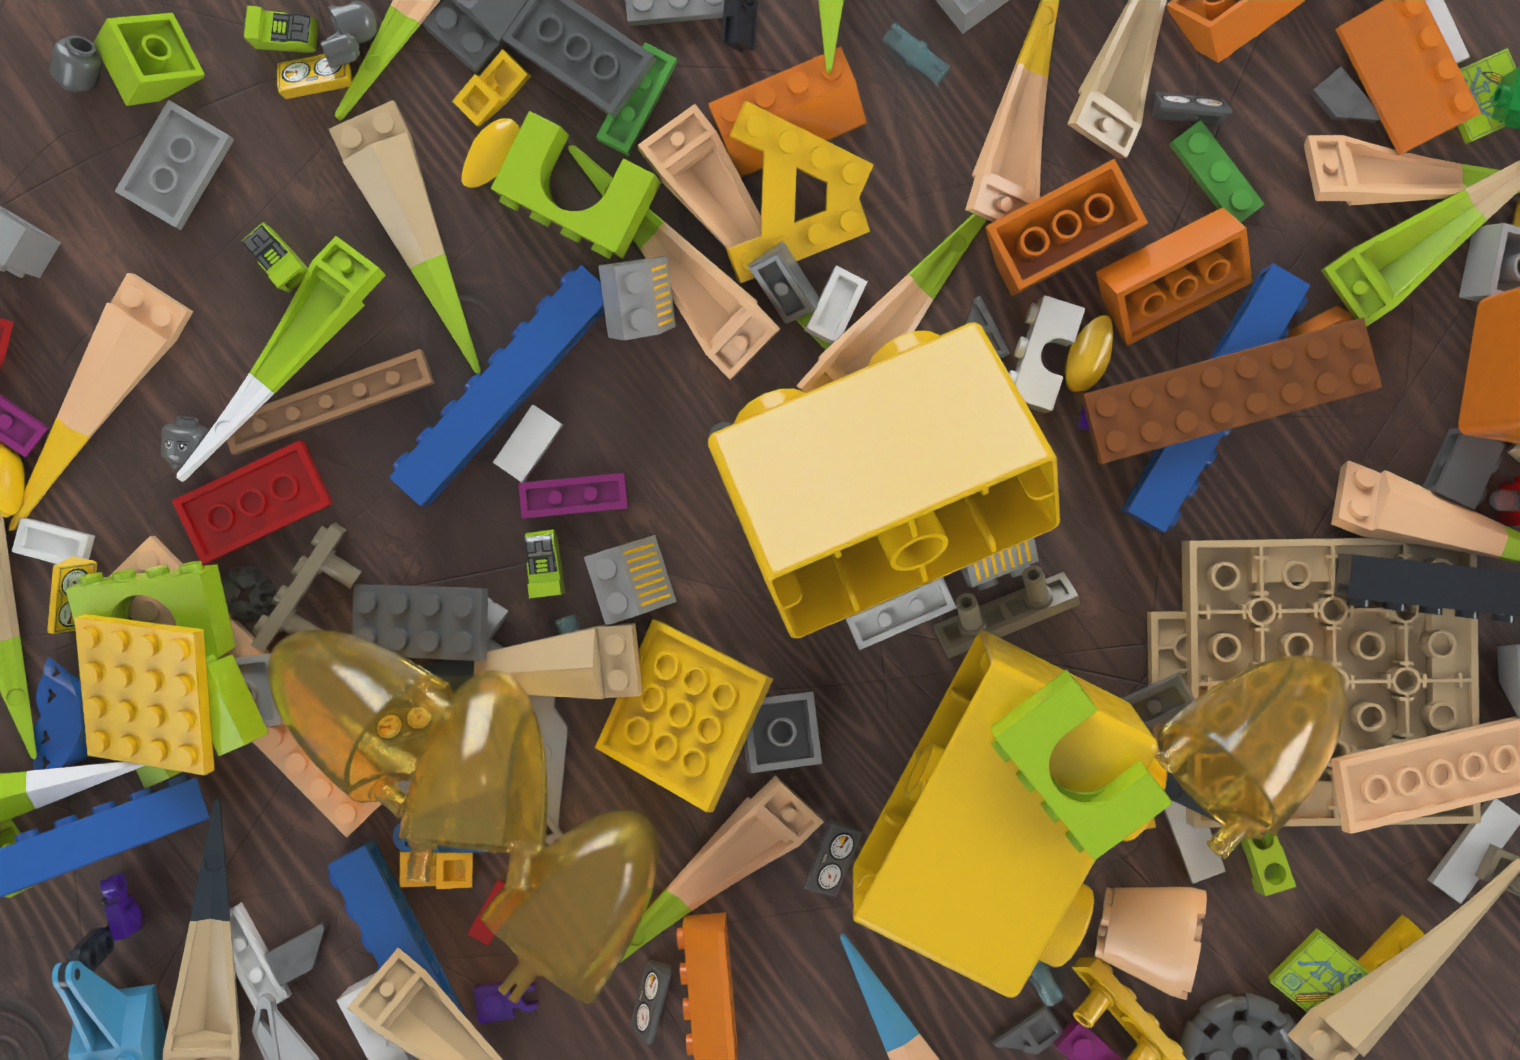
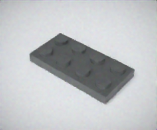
[501,0,656,119]
[352,584,488,661]

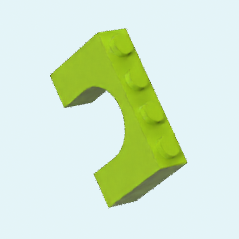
[491,111,662,259]
[66,561,236,658]
[136,654,269,788]
[991,670,1173,861]

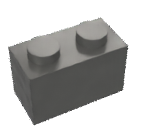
[1423,428,1505,510]

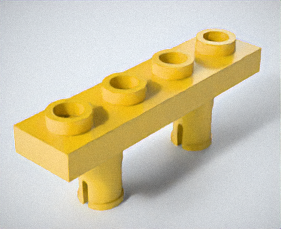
[1071,957,1187,1060]

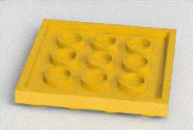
[74,614,214,776]
[595,619,773,812]

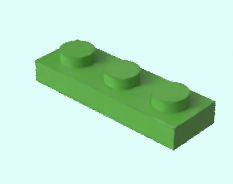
[596,42,677,156]
[1169,120,1265,223]

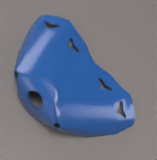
[33,657,91,770]

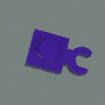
[100,873,142,941]
[473,980,539,1024]

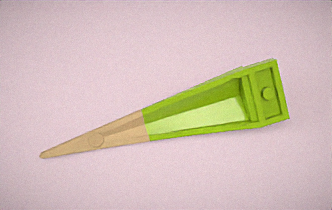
[1321,160,1520,327]

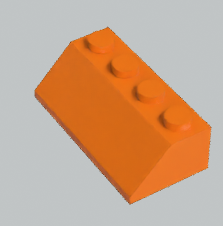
[1166,0,1306,63]
[1335,0,1481,155]
[708,47,867,178]
[985,159,1148,297]
[1096,207,1253,346]
[677,912,738,1060]

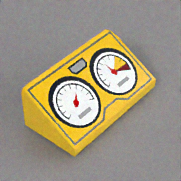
[277,54,353,99]
[47,556,97,634]

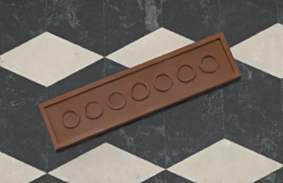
[1080,317,1382,464]

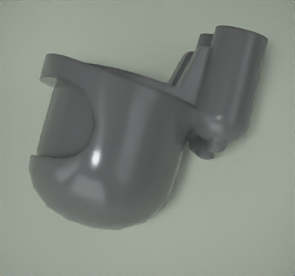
[320,0,378,69]

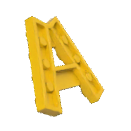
[726,101,874,283]

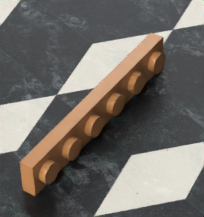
[227,349,435,455]

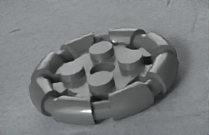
[1178,993,1304,1060]

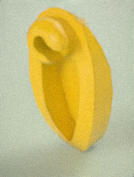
[462,118,520,188]
[1065,315,1113,392]
[0,441,25,517]

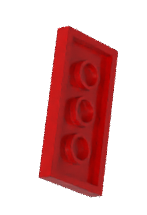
[172,440,334,565]

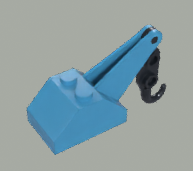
[52,897,166,1060]

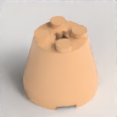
[1094,887,1207,1000]

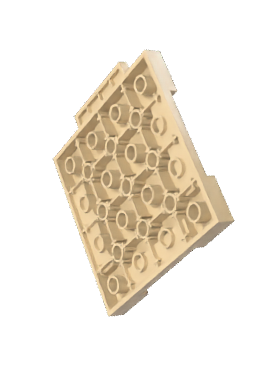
[1147,538,1481,828]

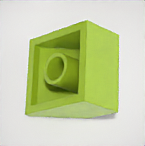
[94,13,205,106]

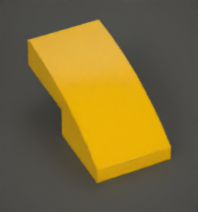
[452,49,532,127]
[400,850,473,889]

